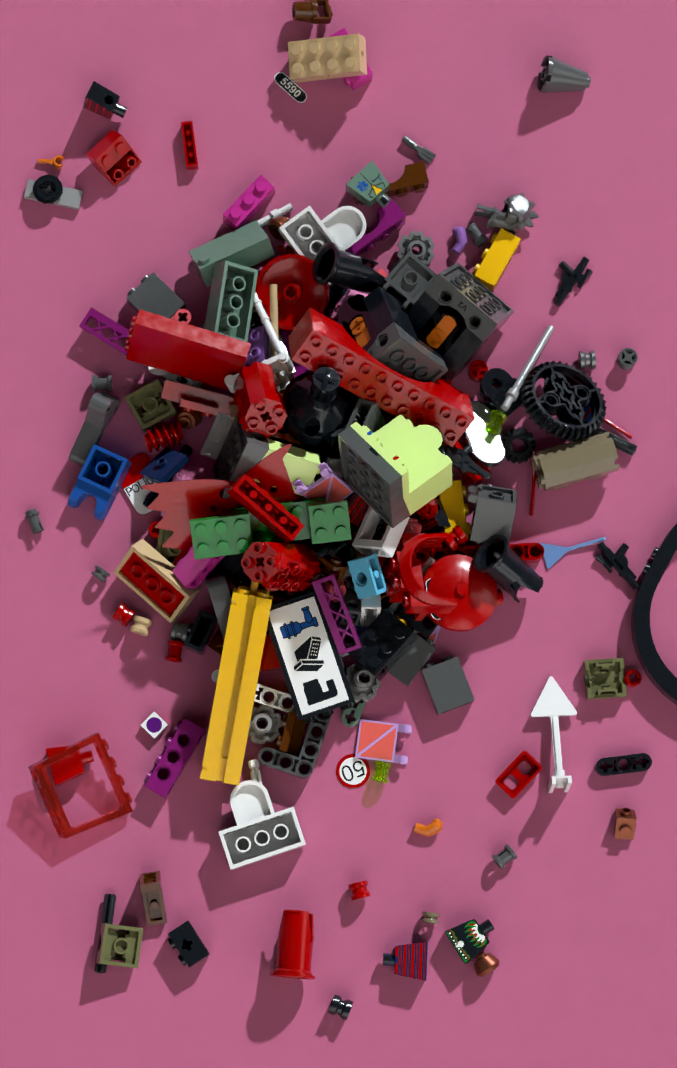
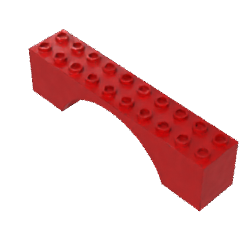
[288,307,475,447]

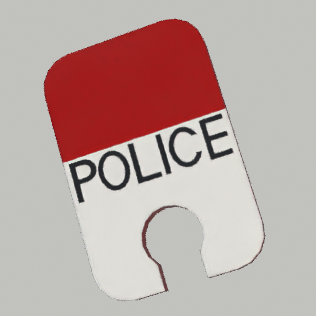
[122,453,155,515]

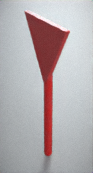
[529,451,536,516]

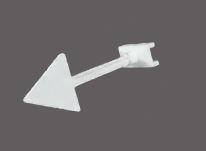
[531,676,577,793]

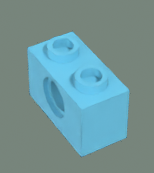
[347,553,387,599]

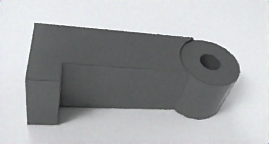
[340,578,362,626]

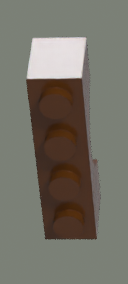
[351,161,429,205]

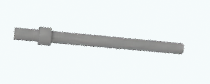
[501,325,554,411]

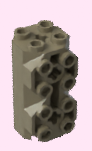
[531,432,619,491]

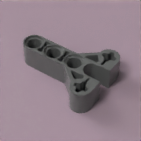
[68,391,121,466]

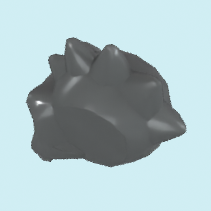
[486,193,539,235]

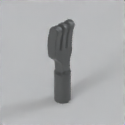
[402,135,436,164]

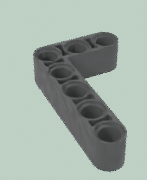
[205,570,232,639]
[258,714,332,779]

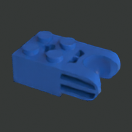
[68,444,132,521]

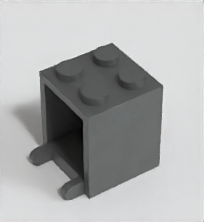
[382,251,437,312]
[468,484,517,544]

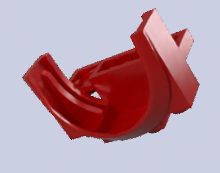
[383,533,457,621]

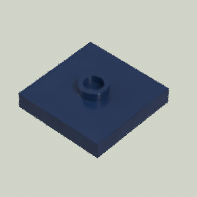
[140,448,189,483]

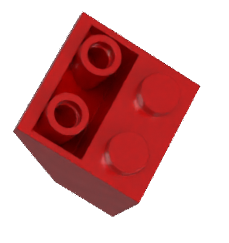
[85,130,142,187]

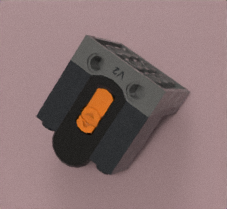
[407,262,514,381]
[337,286,448,417]

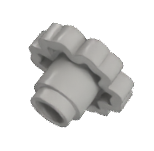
[397,231,435,265]
[345,663,381,702]
[248,705,282,745]

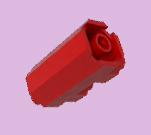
[233,361,287,438]
[241,542,321,592]

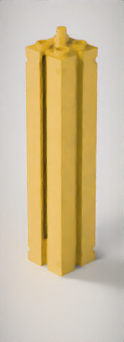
[200,580,273,785]

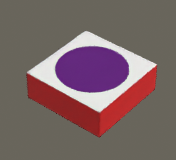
[141,712,168,739]

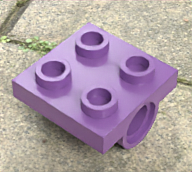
[244,325,269,367]

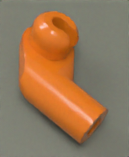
[413,818,442,837]

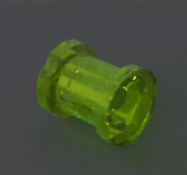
[485,410,507,435]
[371,761,392,784]

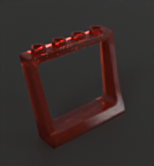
[28,733,133,839]

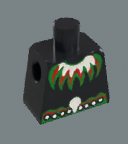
[445,919,495,964]

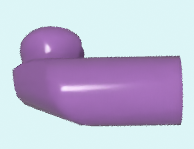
[451,226,468,255]

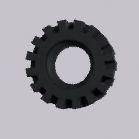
[503,427,536,464]

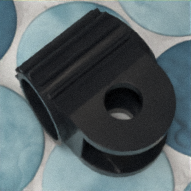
[480,368,524,419]

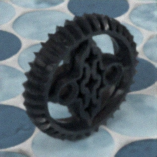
[520,360,607,441]

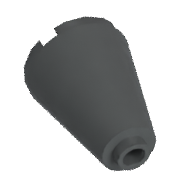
[537,55,591,93]

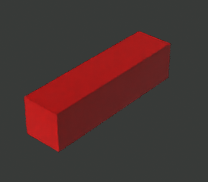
[181,121,198,170]

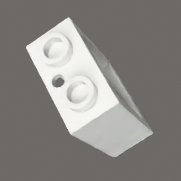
[352,506,410,558]

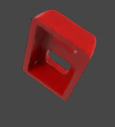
[495,751,542,799]

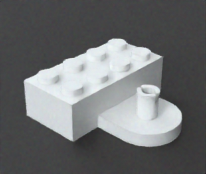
[278,205,366,286]
[219,780,306,870]

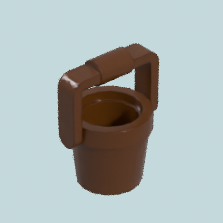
[292,0,333,24]

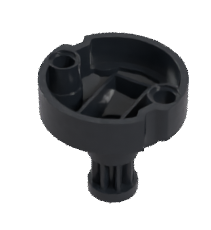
[282,367,357,447]

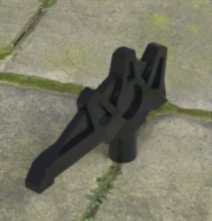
[441,444,491,479]

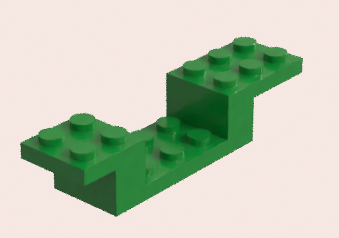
[190,497,352,560]

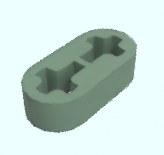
[342,699,366,728]

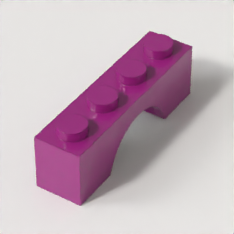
[345,199,406,256]

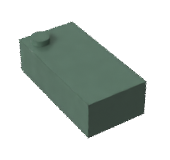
[188,220,275,287]
[204,260,258,342]

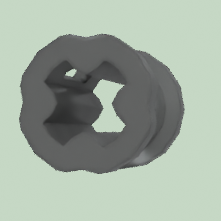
[91,375,112,392]
[491,844,517,870]

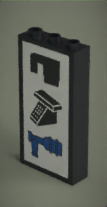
[267,591,355,723]

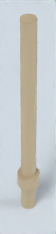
[270,284,282,387]

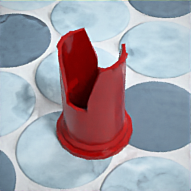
[270,910,315,980]

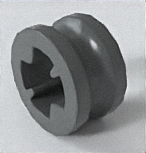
[91,565,110,583]

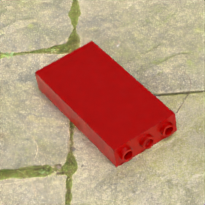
[124,309,251,390]

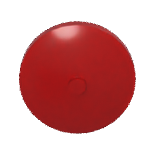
[255,254,330,331]
[423,554,497,632]

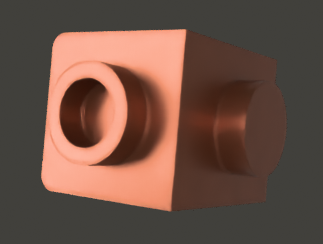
[614,808,637,840]

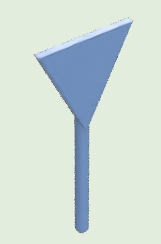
[540,537,606,570]

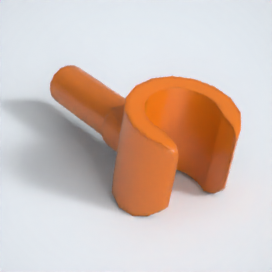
[37,155,64,169]

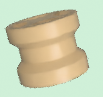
[129,615,153,636]

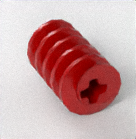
[143,420,185,453]

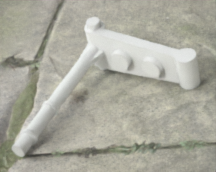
[224,293,294,393]

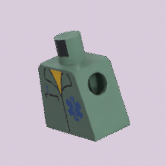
[346,161,391,208]

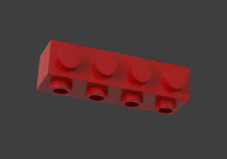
[227,474,304,543]

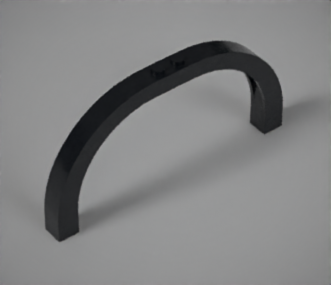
[631,523,677,705]

